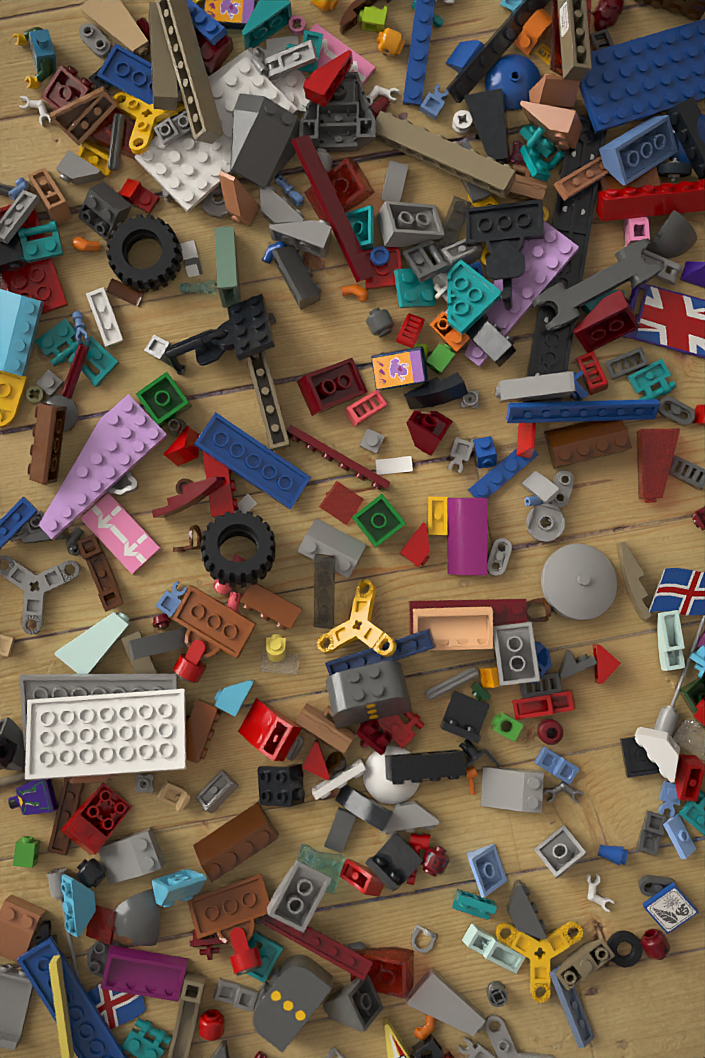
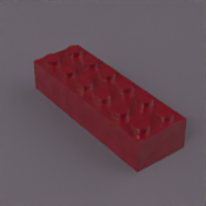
[409,599,527,638]

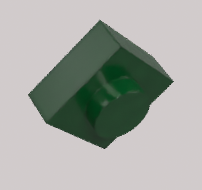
[470,681,491,701]

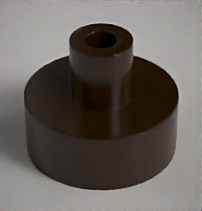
[326,752,346,773]

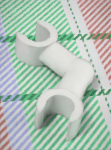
[366,85,399,105]
[19,96,53,127]
[586,873,614,912]

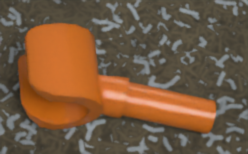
[466,766,478,795]

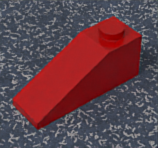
[303,50,353,107]

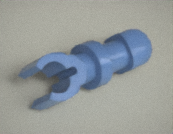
[275,175,304,208]
[72,311,89,344]

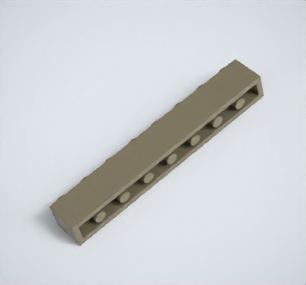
[156,0,224,144]
[375,111,516,198]

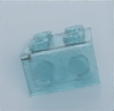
[297,844,345,894]

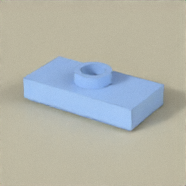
[663,814,696,859]

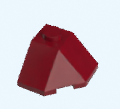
[406,411,453,456]

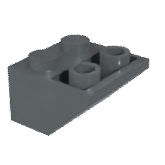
[78,182,132,241]

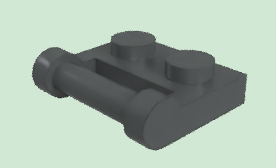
[403,239,451,283]

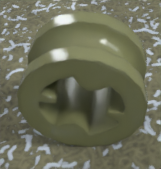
[26,386,46,404]

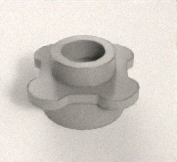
[460,390,480,409]
[135,774,154,793]

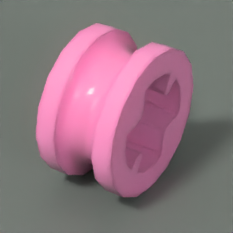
[289,15,306,36]

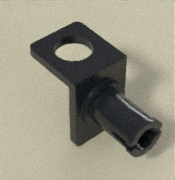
[459,739,501,768]

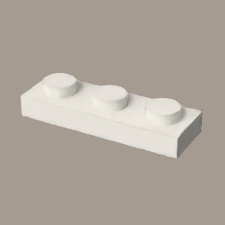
[86,287,124,348]
[312,758,366,800]

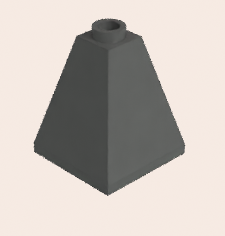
[323,975,384,1032]

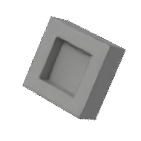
[36,369,64,397]
[360,428,385,454]

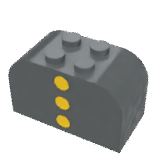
[326,661,412,729]
[253,955,333,1053]

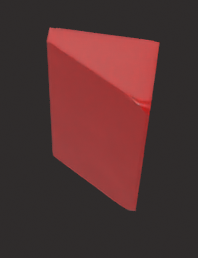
[516,423,536,458]

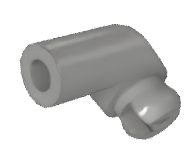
[251,46,268,75]

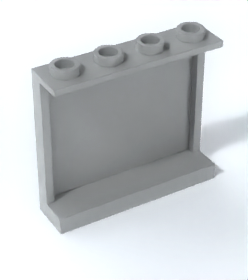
[0,964,33,1050]

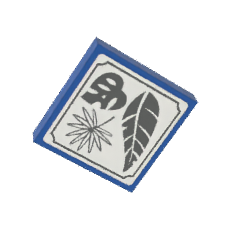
[642,882,699,934]

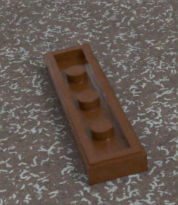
[47,777,84,856]

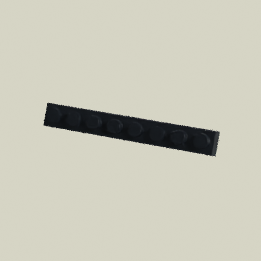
[446,0,550,103]

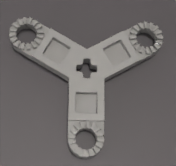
[0,555,81,635]
[485,1014,556,1058]

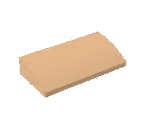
[413,607,493,651]

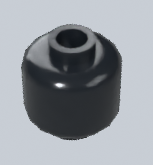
[77,858,106,888]

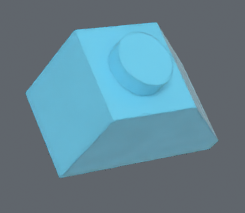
[214,679,255,717]

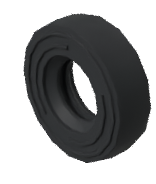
[607,930,643,968]

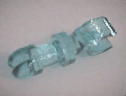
[179,280,217,294]

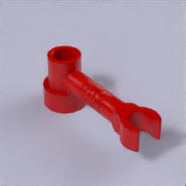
[407,833,430,885]

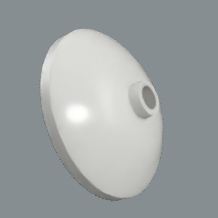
[363,745,420,804]

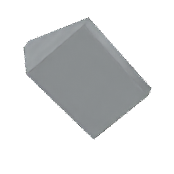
[534,825,587,879]

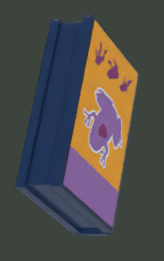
[204,0,257,30]
[371,346,429,390]

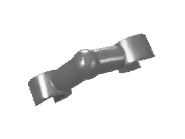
[543,781,584,803]

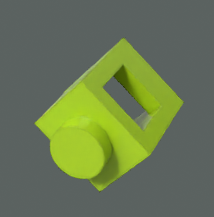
[359,6,388,33]

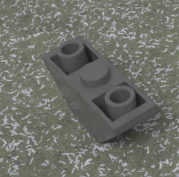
[506,880,547,940]

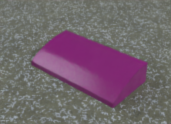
[448,498,488,575]
[100,945,187,1002]

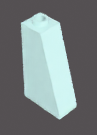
[54,612,132,674]

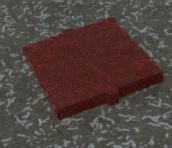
[319,481,364,525]
[86,904,117,945]

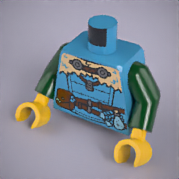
[13,27,56,90]

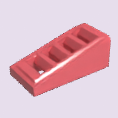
[345,390,388,427]

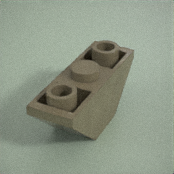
[555,938,615,991]

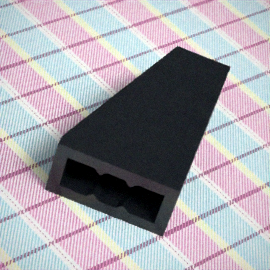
[464,88,511,165]

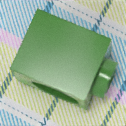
[426,343,455,375]
[491,712,524,742]
[13,836,40,868]

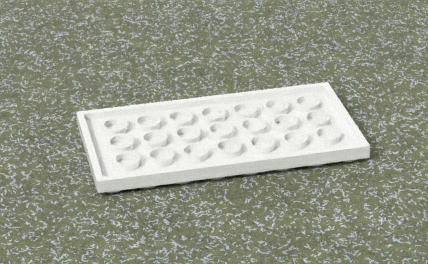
[134,56,298,213]
[25,689,187,780]

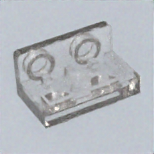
[671,719,705,761]

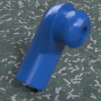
[262,241,287,264]

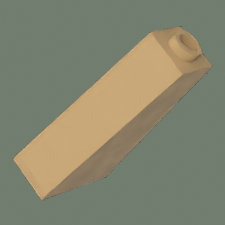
[79,0,150,57]

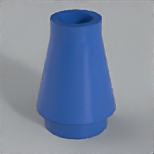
[598,844,628,866]

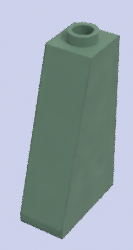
[214,226,241,307]

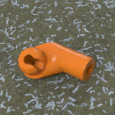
[72,236,100,251]
[341,284,368,302]
[414,1014,436,1040]

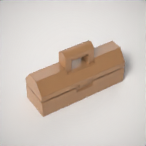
[490,163,548,202]
[295,703,356,755]

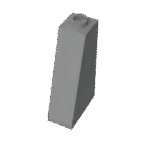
[495,371,575,403]
[406,967,486,1036]

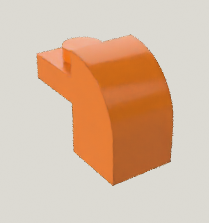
[514,9,556,55]

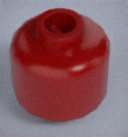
[199,1009,225,1042]

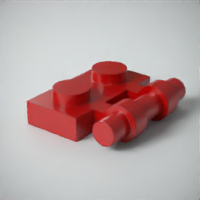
[375,711,425,749]

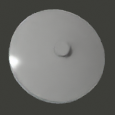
[541,544,617,621]

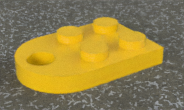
[0,370,29,428]

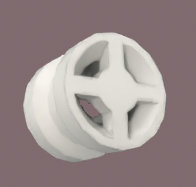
[452,110,472,134]

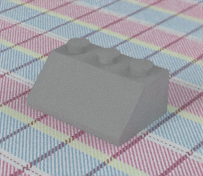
[298,518,366,578]

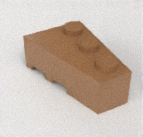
[49,86,118,146]

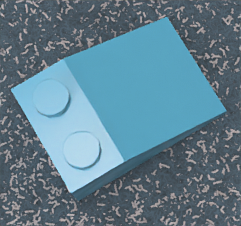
[151,868,206,907]

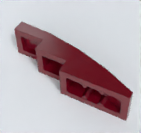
[152,477,225,518]

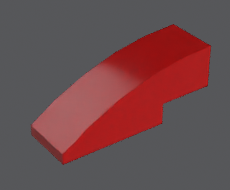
[512,689,576,720]

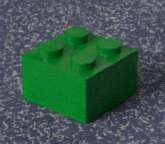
[135,372,192,428]
[352,494,406,548]

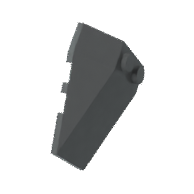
[299,72,376,152]
[230,93,300,189]

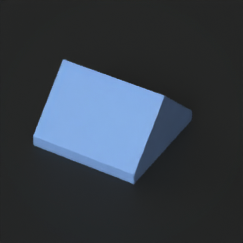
[466,844,507,897]

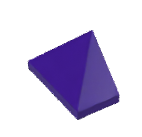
[680,261,705,288]

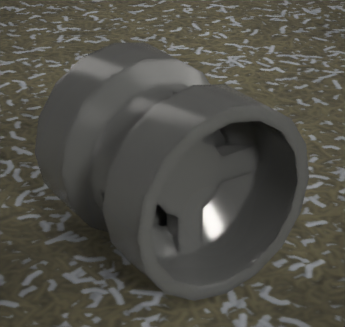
[486,981,508,1007]

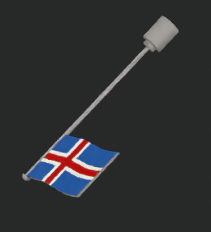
[648,568,705,736]
[47,868,146,1029]

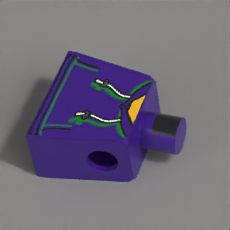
[8,779,58,815]

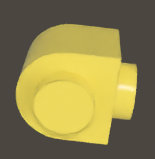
[266,634,286,662]

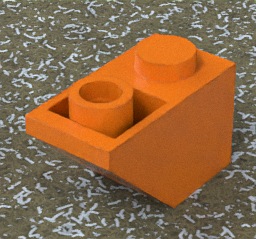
[429,311,470,354]

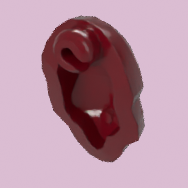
[593,0,624,31]

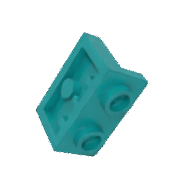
[452,889,497,920]

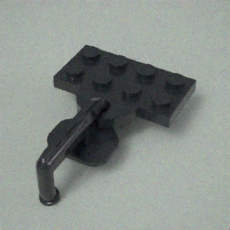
[465,199,544,311]
[164,294,275,375]

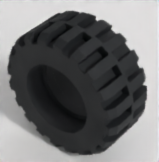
[106,214,183,292]
[201,510,276,588]

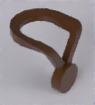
[173,525,202,552]
[526,598,551,622]

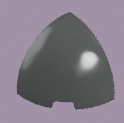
[645,210,697,259]
[0,717,26,770]
[107,889,160,946]

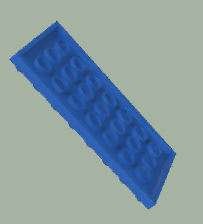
[579,19,705,133]

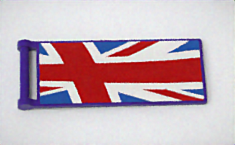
[622,283,705,359]

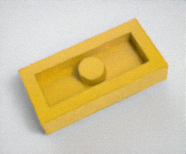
[428,497,447,535]

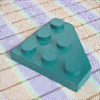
[447,259,501,335]

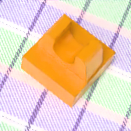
[479,667,500,688]

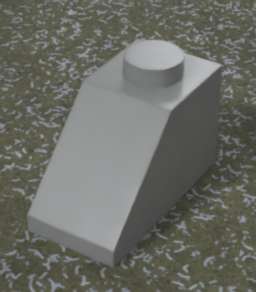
[56,150,104,185]

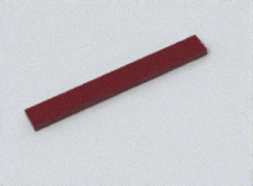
[291,135,374,283]

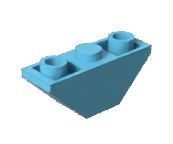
[61,874,96,937]

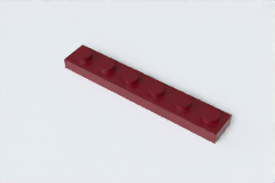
[287,424,390,491]
[260,915,374,981]

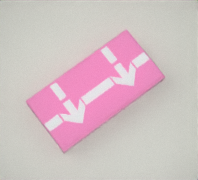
[300,23,375,85]
[80,493,161,574]

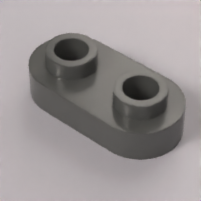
[658,397,695,426]
[638,875,678,897]

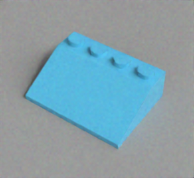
[0,289,44,376]

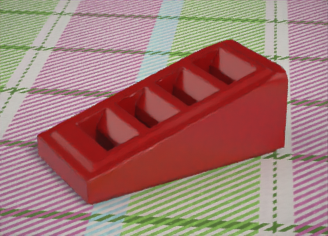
[396,313,425,348]
[576,351,609,395]

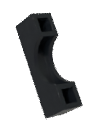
[666,97,705,180]

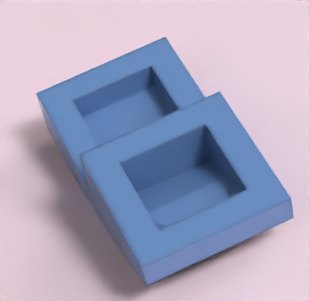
[534,746,580,785]

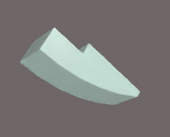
[657,610,685,671]
[462,923,526,974]

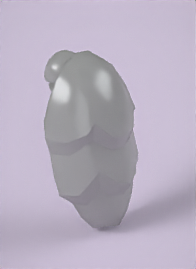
[107,472,139,496]

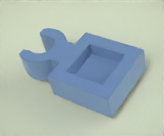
[419,84,448,120]
[156,581,188,617]
[658,780,681,818]

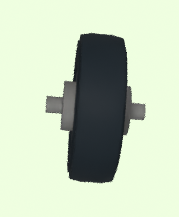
[657,158,692,182]

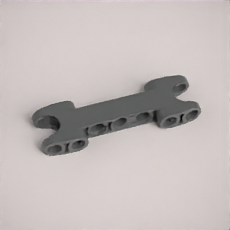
[532,238,665,332]

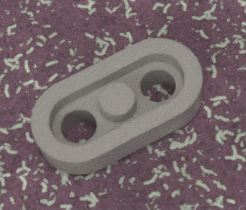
[79,23,112,58]
[550,470,574,508]
[487,538,512,576]

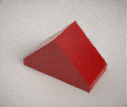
[163,426,200,466]
[593,644,621,684]
[302,739,331,780]

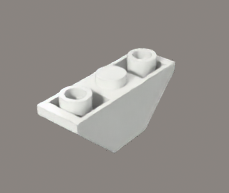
[635,727,680,783]

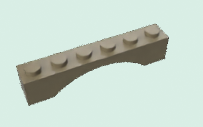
[168,972,207,1058]

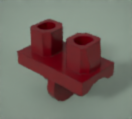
[356,719,392,755]
[190,929,225,961]

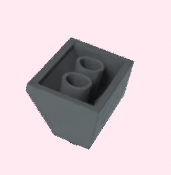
[272,245,322,310]

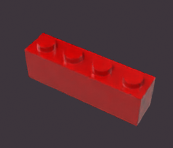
[202,451,239,518]

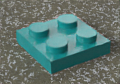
[394,269,436,308]

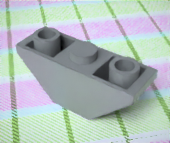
[260,184,304,224]
[381,800,439,835]

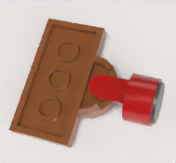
[172,585,257,683]
[188,874,270,976]

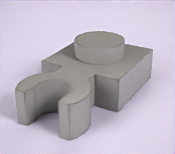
[448,437,474,474]
[458,1036,495,1058]

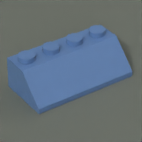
[599,115,678,185]

